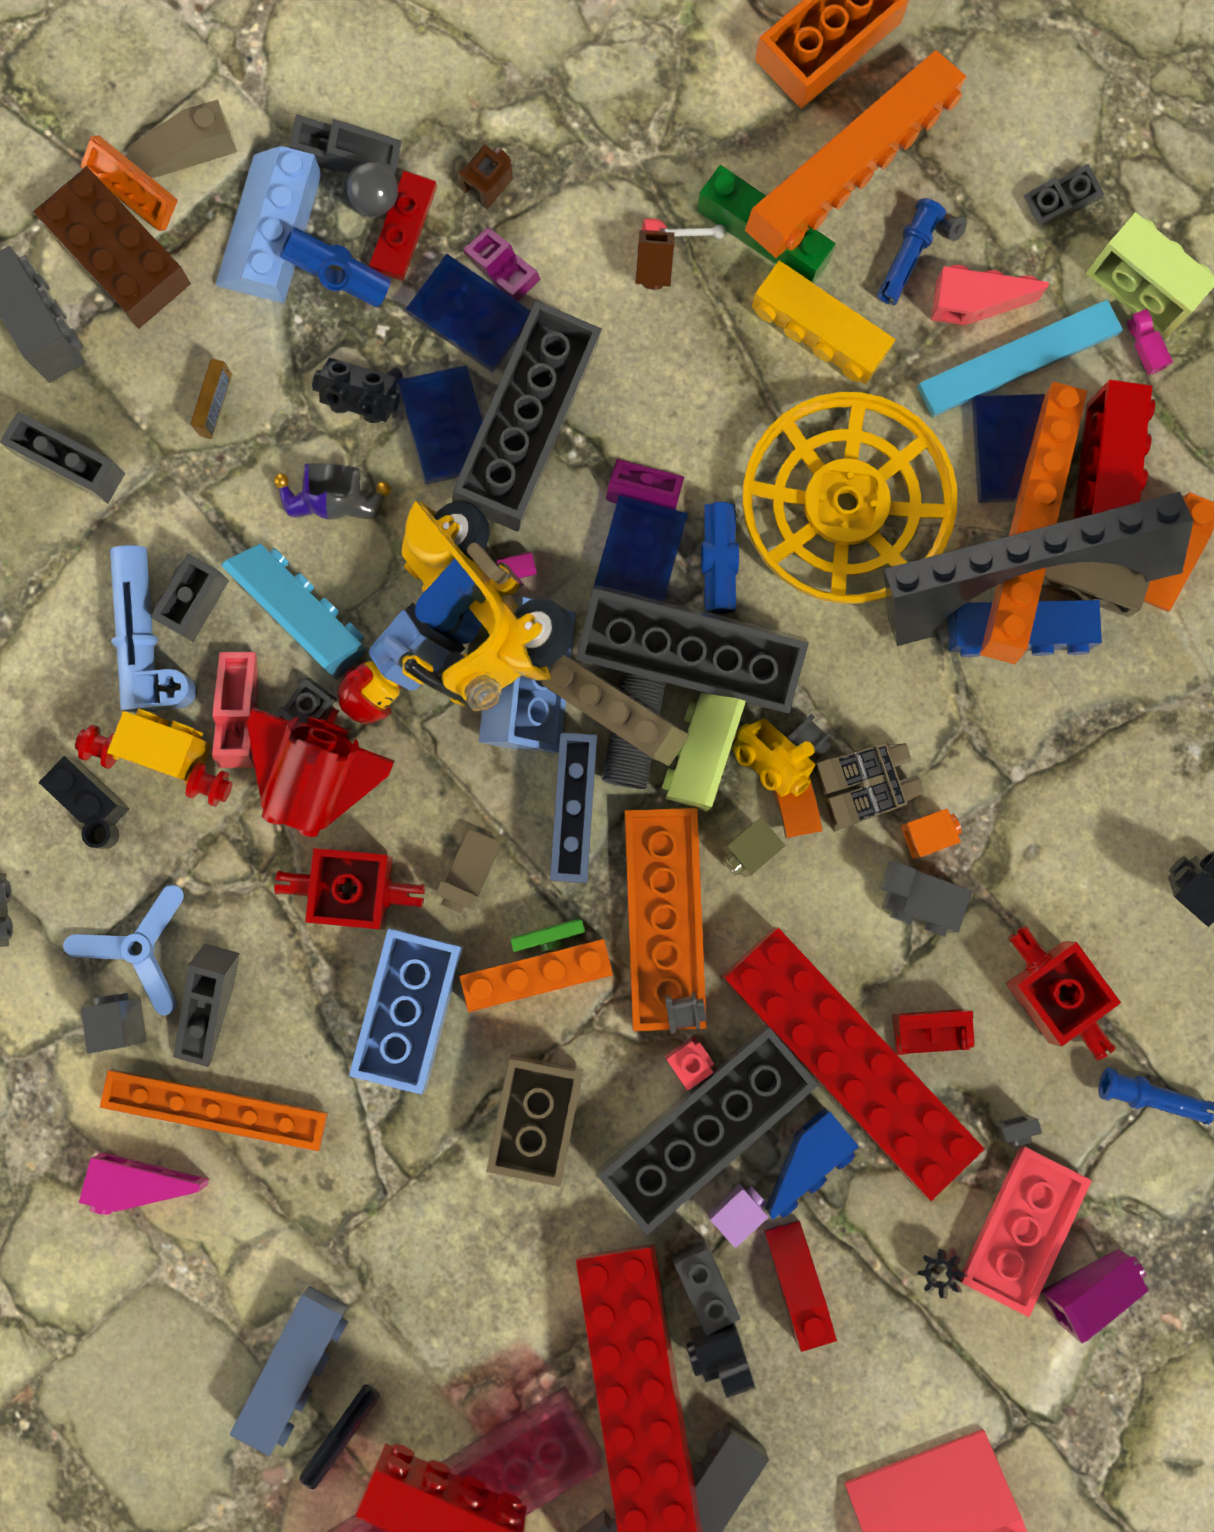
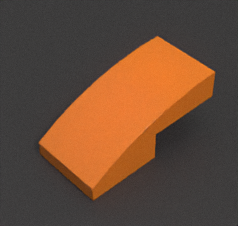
[774,776,823,839]

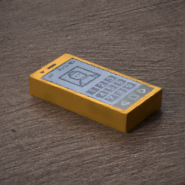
[190,358,232,440]

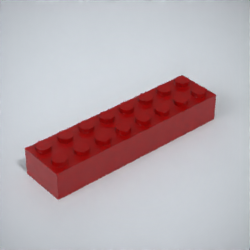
[721,927,985,1201]
[575,1243,703,1532]

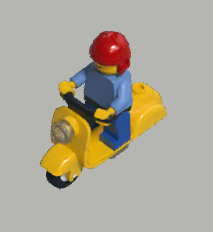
[337,501,573,724]

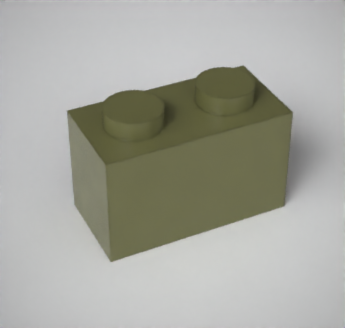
[721,817,786,877]

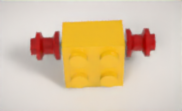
[75,709,233,807]

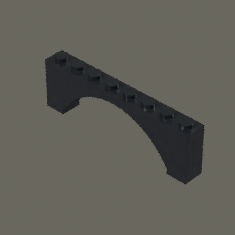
[884,492,1194,646]

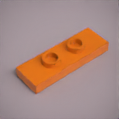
[80,135,178,231]

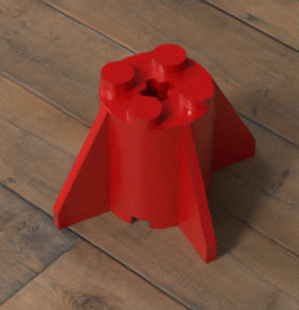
[247,707,395,837]

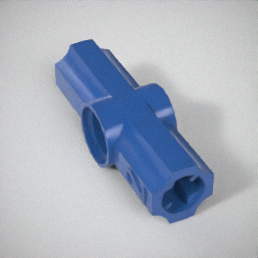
[280,227,391,308]
[701,502,739,614]

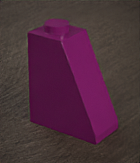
[1041,1249,1149,1344]

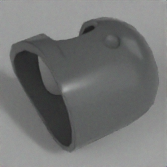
[343,162,398,217]

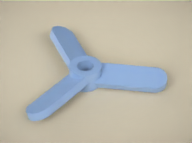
[63,884,184,1015]

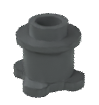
[787,713,832,760]
[665,992,706,1034]

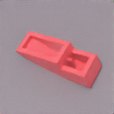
[212,652,258,768]

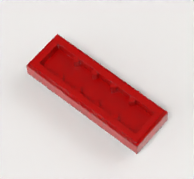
[369,170,437,281]

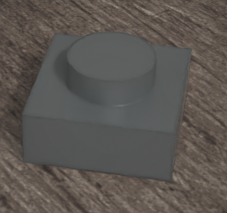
[993,1114,1042,1146]

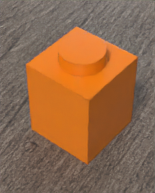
[900,808,962,859]

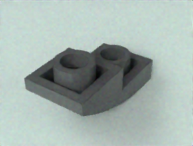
[1024,164,1104,227]
[274,677,337,723]

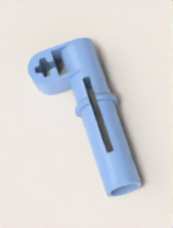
[110,545,197,712]

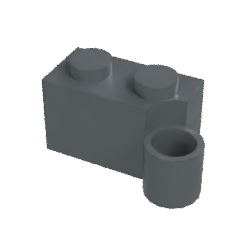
[880,861,972,937]

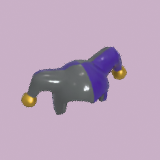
[274,463,392,520]

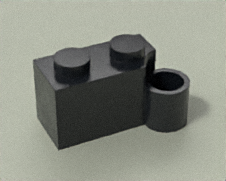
[38,756,130,849]
[1168,851,1214,927]
[686,1323,756,1398]

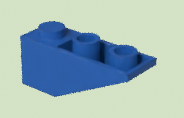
[766,1107,859,1220]

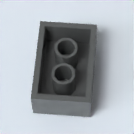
[0,245,86,383]

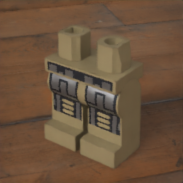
[814,743,923,831]

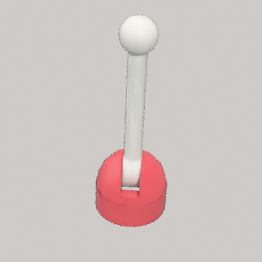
[642,218,726,239]

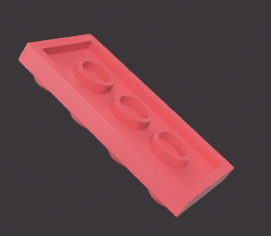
[960,1145,1092,1317]

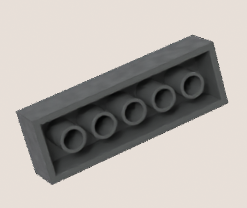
[452,300,602,532]
[576,584,809,713]
[597,1024,819,1235]

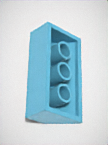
[221,543,367,680]

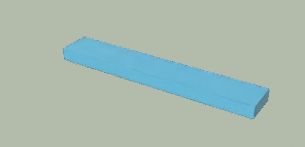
[917,299,1123,418]

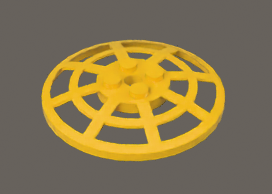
[742,392,957,604]

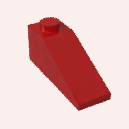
[764,1220,837,1352]

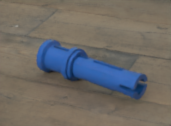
[876,198,946,305]
[1098,1067,1214,1125]

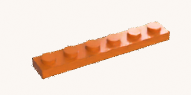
[99,1069,329,1151]

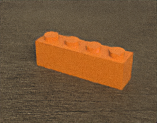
[459,939,613,1012]

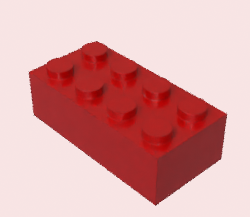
[1073,379,1156,519]
[355,1443,527,1532]

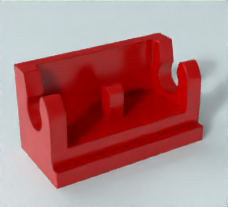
[892,1009,975,1055]

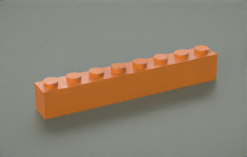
[745,50,967,258]
[980,382,1088,665]

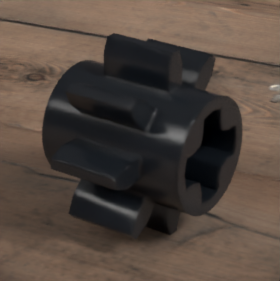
[917,1249,968,1299]

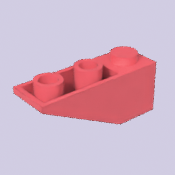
[931,265,1049,325]

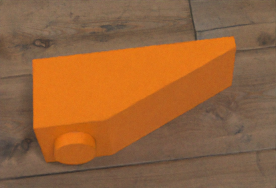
[1144,492,1214,612]

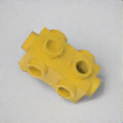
[731,718,816,797]

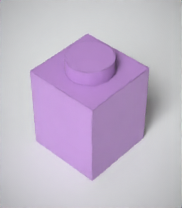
[707,1183,768,1249]

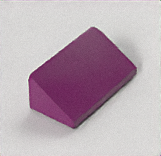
[606,459,684,518]

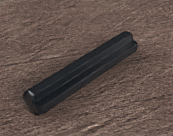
[299,1384,380,1490]

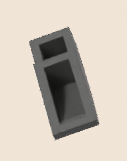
[288,114,402,175]

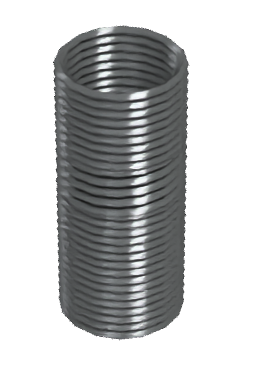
[601,673,666,789]

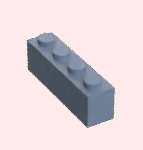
[550,732,597,884]
[229,1286,348,1457]

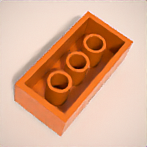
[755,0,909,109]

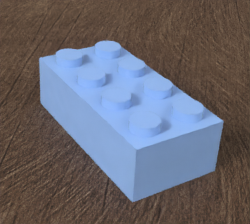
[349,929,464,1095]

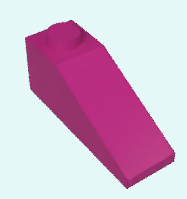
[78,1152,209,1215]

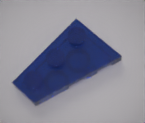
[972,394,1045,503]

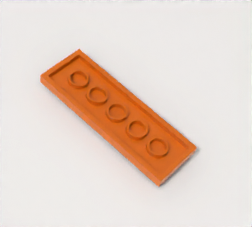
[624,808,707,1031]

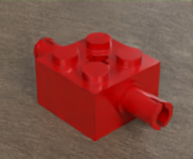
[274,848,425,930]
[1005,926,1121,1061]

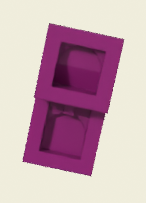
[463,227,541,303]

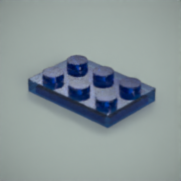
[406,253,531,373]
[398,365,483,485]
[591,495,688,601]

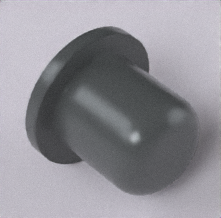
[939,214,967,241]

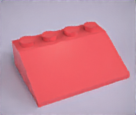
[844,1429,1027,1532]

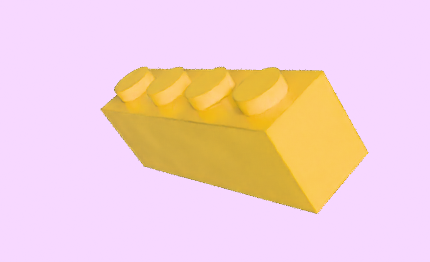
[752,260,896,385]

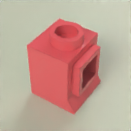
[664,1035,715,1091]

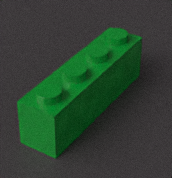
[697,164,836,283]

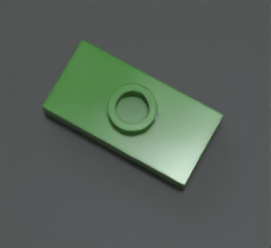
[511,918,585,952]

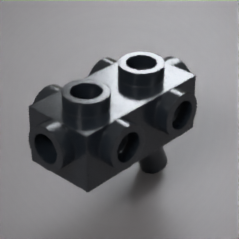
[312,357,403,423]

